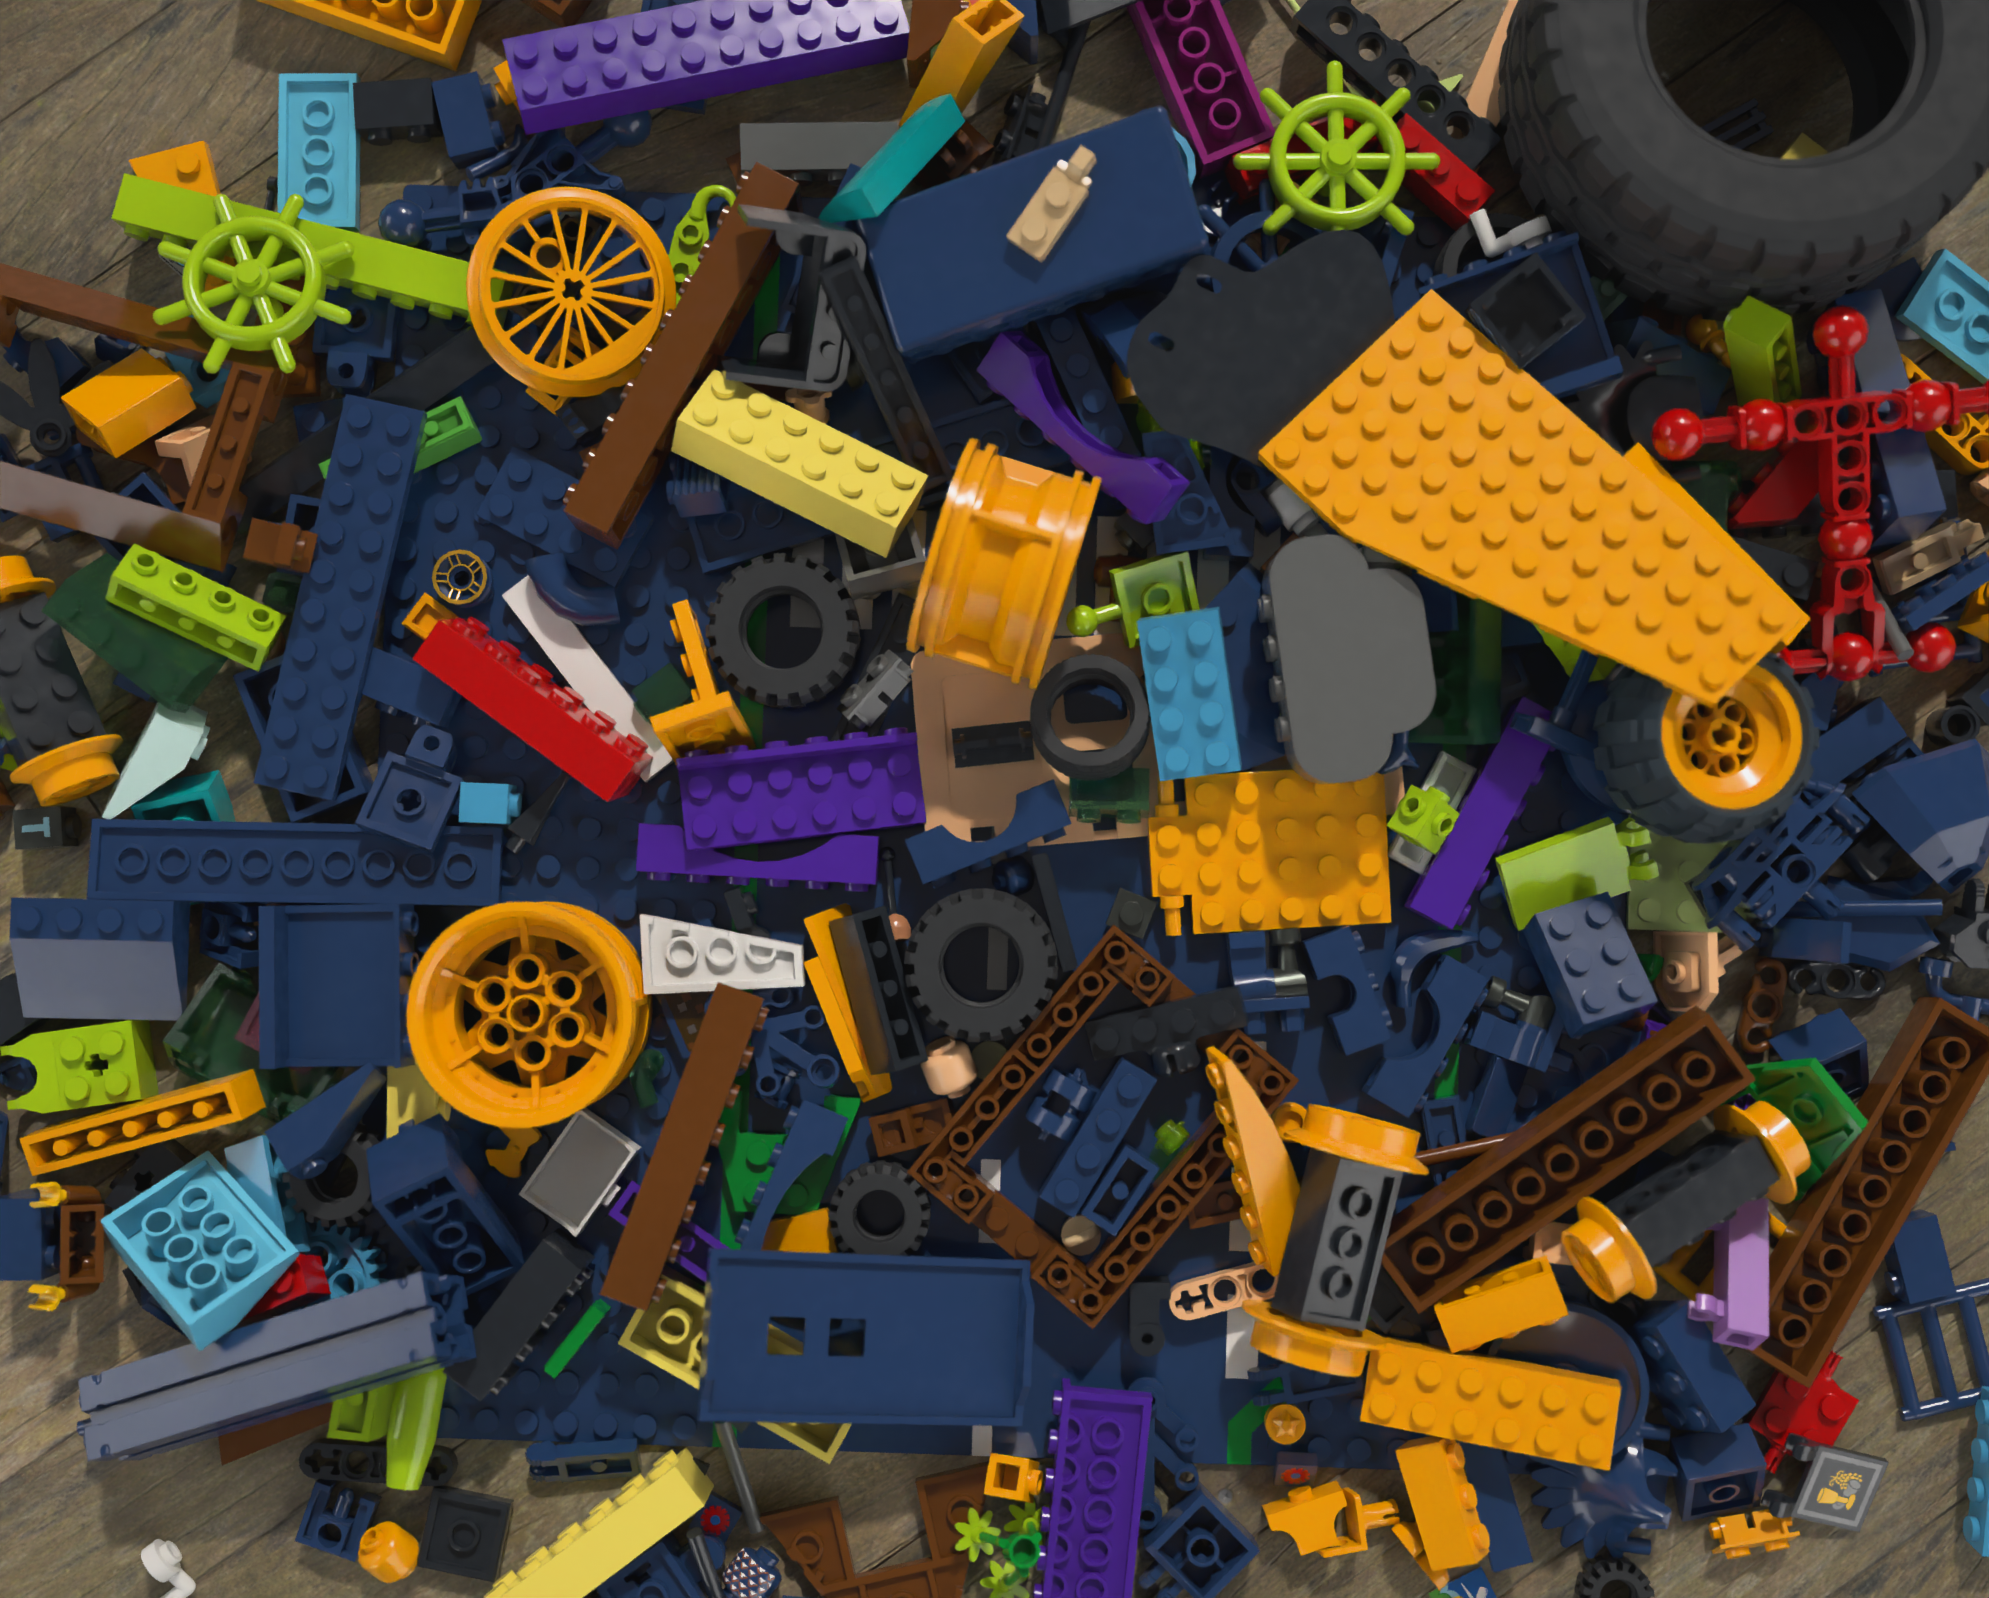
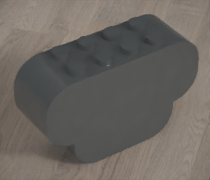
[1257,534,1436,784]

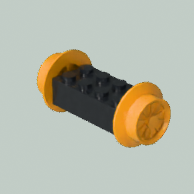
[0,555,123,806]
[1561,1101,1811,1303]

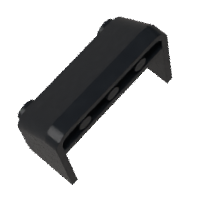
[716,204,866,392]

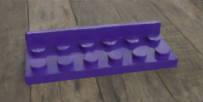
[676,727,926,852]
[1032,1378,1152,1598]

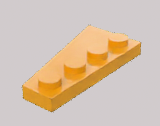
[128,140,238,292]

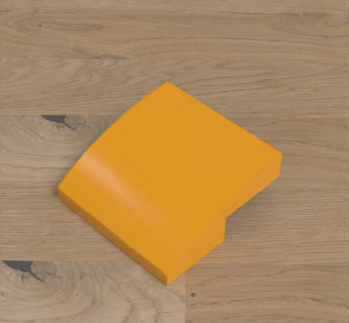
[761,1207,839,1253]

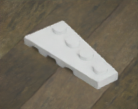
[640,914,805,994]

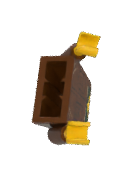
[28,1182,112,1311]

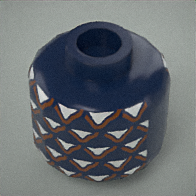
[722,1546,782,1598]

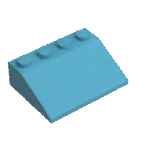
[100,1150,299,1352]

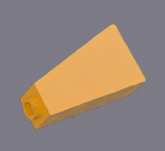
[898,0,1025,127]

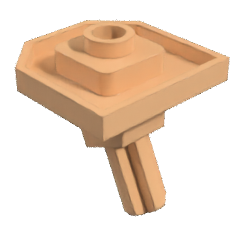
[1653,931,1742,1012]

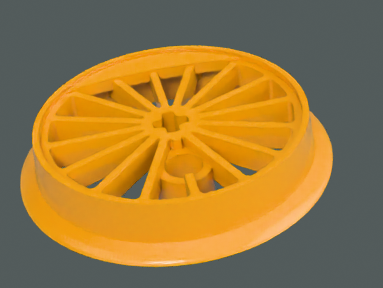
[466,187,676,397]

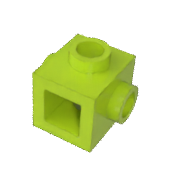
[1387,785,1460,855]

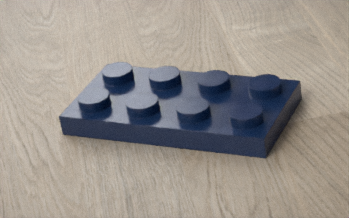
[476,446,654,589]

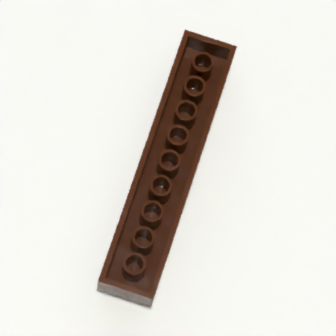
[563,161,803,550]
[1739,997,1989,1388]
[1381,1006,1756,1314]

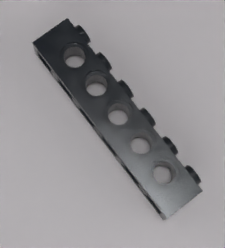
[1289,0,1501,171]

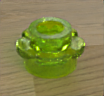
[1154,1119,1191,1156]

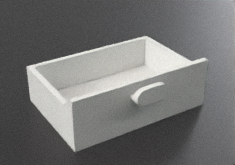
[519,1107,641,1237]

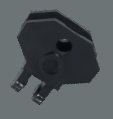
[1933,878,1989,969]

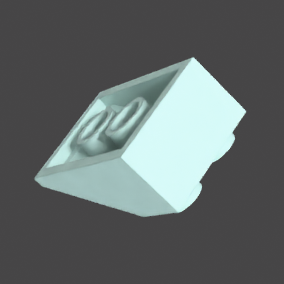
[102,692,211,819]

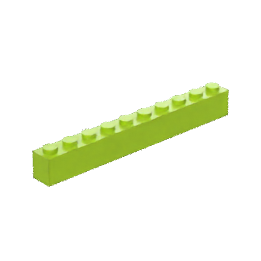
[111,173,515,328]

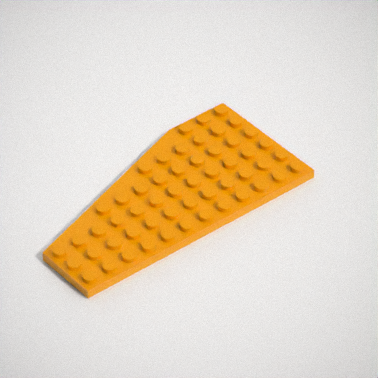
[1258,289,1804,708]

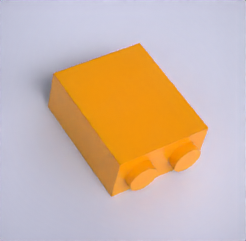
[60,348,196,458]

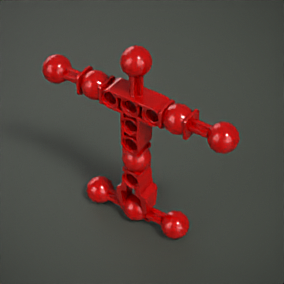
[1651,305,1989,682]

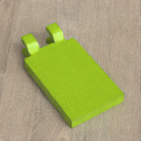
[1495,817,1659,931]

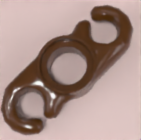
[1736,957,1788,1055]

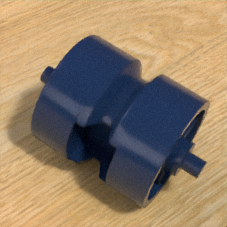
[1025,1067,1097,1142]

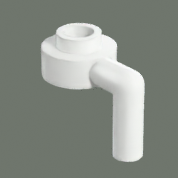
[1469,209,1552,258]
[141,1539,196,1598]

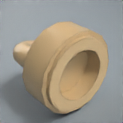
[1061,1214,1101,1256]

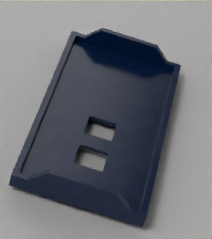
[697,1248,1035,1426]

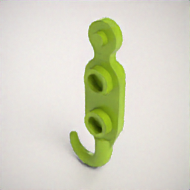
[668,185,736,306]

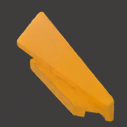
[803,903,892,1103]

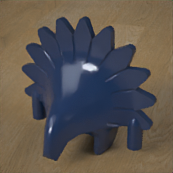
[1530,1417,1678,1559]

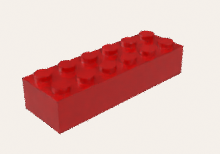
[412,617,653,802]

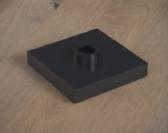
[417,1485,514,1583]

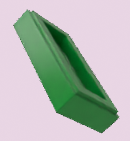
[544,1299,611,1379]

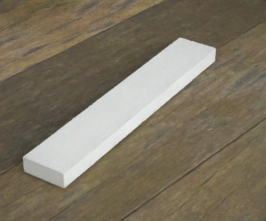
[502,575,674,782]

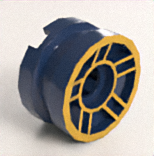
[432,549,494,608]

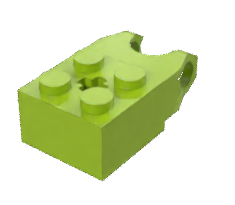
[0,1020,159,1114]

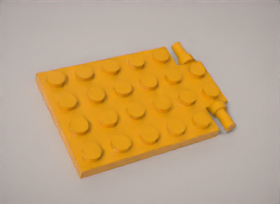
[1147,769,1392,936]

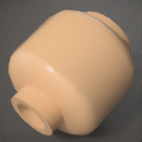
[920,1036,978,1099]

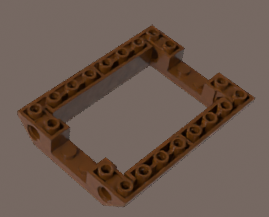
[0,263,298,573]
[907,924,1299,1329]

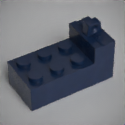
[366,1113,524,1297]

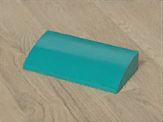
[819,94,965,223]

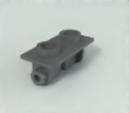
[836,649,913,731]

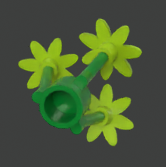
[955,1500,1049,1598]

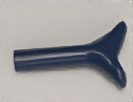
[465,124,529,182]
[1377,730,1420,775]

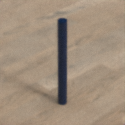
[1783,899,1943,917]

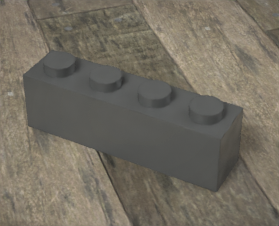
[740,122,897,187]

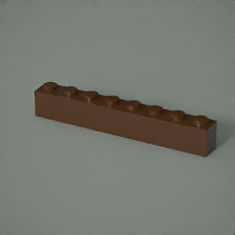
[600,982,769,1311]

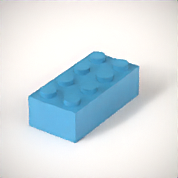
[1137,607,1242,781]

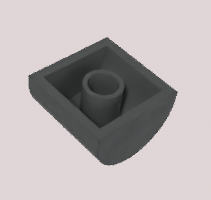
[834,517,926,600]

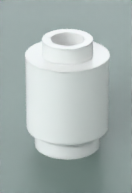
[1266,479,1319,536]

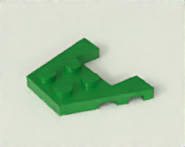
[1718,1057,1868,1201]
[718,1090,861,1215]

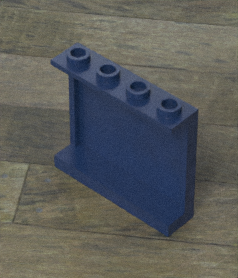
[1418,231,1623,400]
[259,904,419,1069]

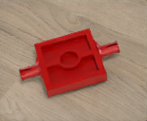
[1744,1351,1859,1474]

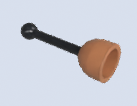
[879,847,911,942]

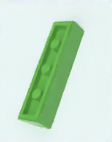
[318,396,482,480]

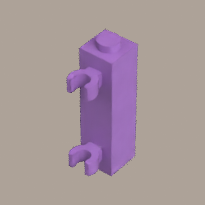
[1688,1198,1769,1350]

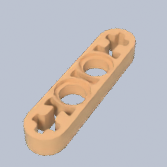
[1168,1262,1279,1320]

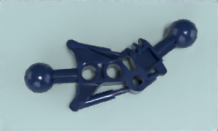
[378,110,652,251]

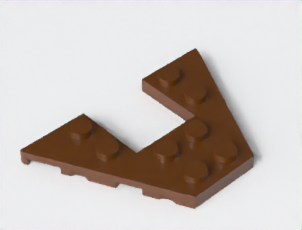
[760,1461,989,1598]

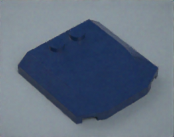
[1140,562,1285,772]

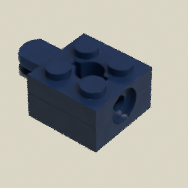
[596,1531,726,1598]

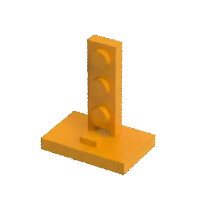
[650,599,756,765]

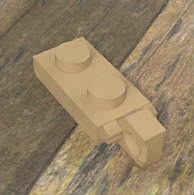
[1006,146,1097,263]
[1872,519,1984,595]

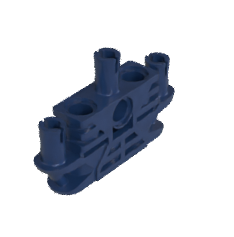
[1692,780,1870,952]

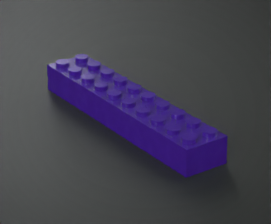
[502,0,910,135]

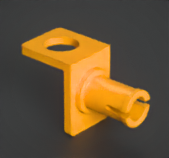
[1316,1487,1400,1558]

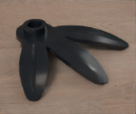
[0,338,114,457]

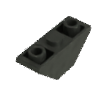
[507,212,602,329]

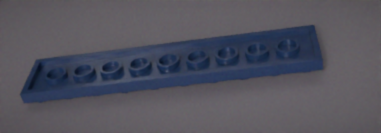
[686,382,1070,575]
[254,394,428,801]
[87,819,503,907]

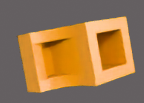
[1262,1480,1348,1556]

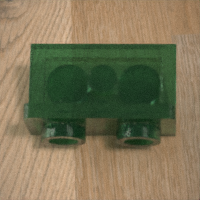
[1069,768,1150,824]

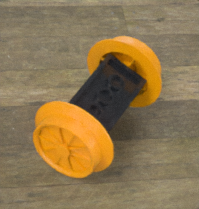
[1242,1104,1429,1377]

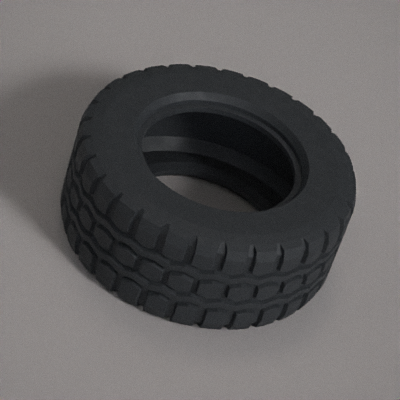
[1498,0,1989,321]

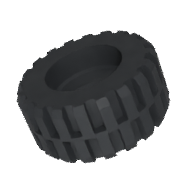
[706,553,861,709]
[904,888,1058,1042]

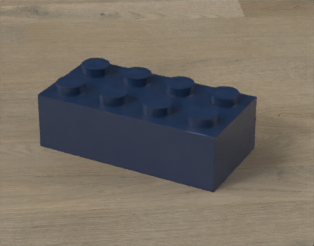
[233,655,373,823]

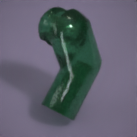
[629,1049,664,1109]

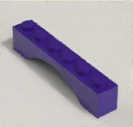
[976,331,1191,524]
[636,823,880,892]

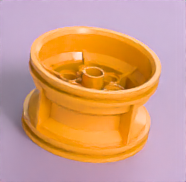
[907,438,1102,690]
[407,902,653,1128]

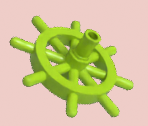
[1233,61,1440,236]
[153,194,354,373]

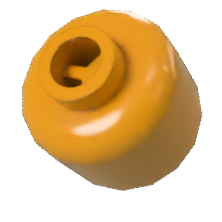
[358,1521,419,1583]

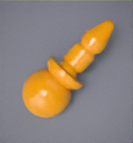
[1685,314,1731,369]

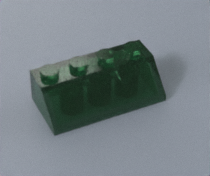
[41,553,229,713]
[1408,591,1502,745]

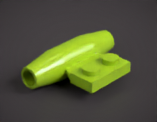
[327,1367,447,1490]

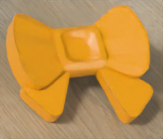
[485,1126,542,1178]

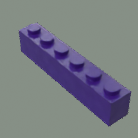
[1403,696,1556,930]

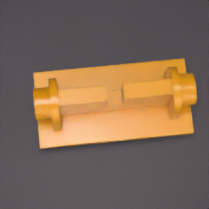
[1708,1509,1800,1559]

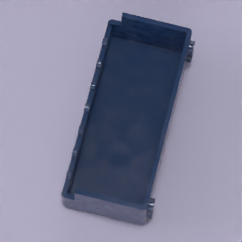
[856,106,1210,364]

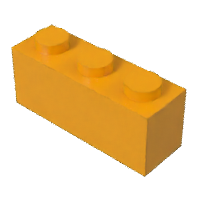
[1434,1255,1569,1353]
[1395,1436,1490,1571]

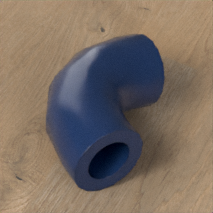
[525,553,620,626]

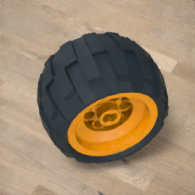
[1592,652,1819,844]

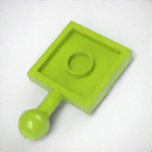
[1066,551,1200,648]

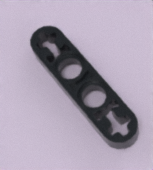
[299,1438,458,1486]

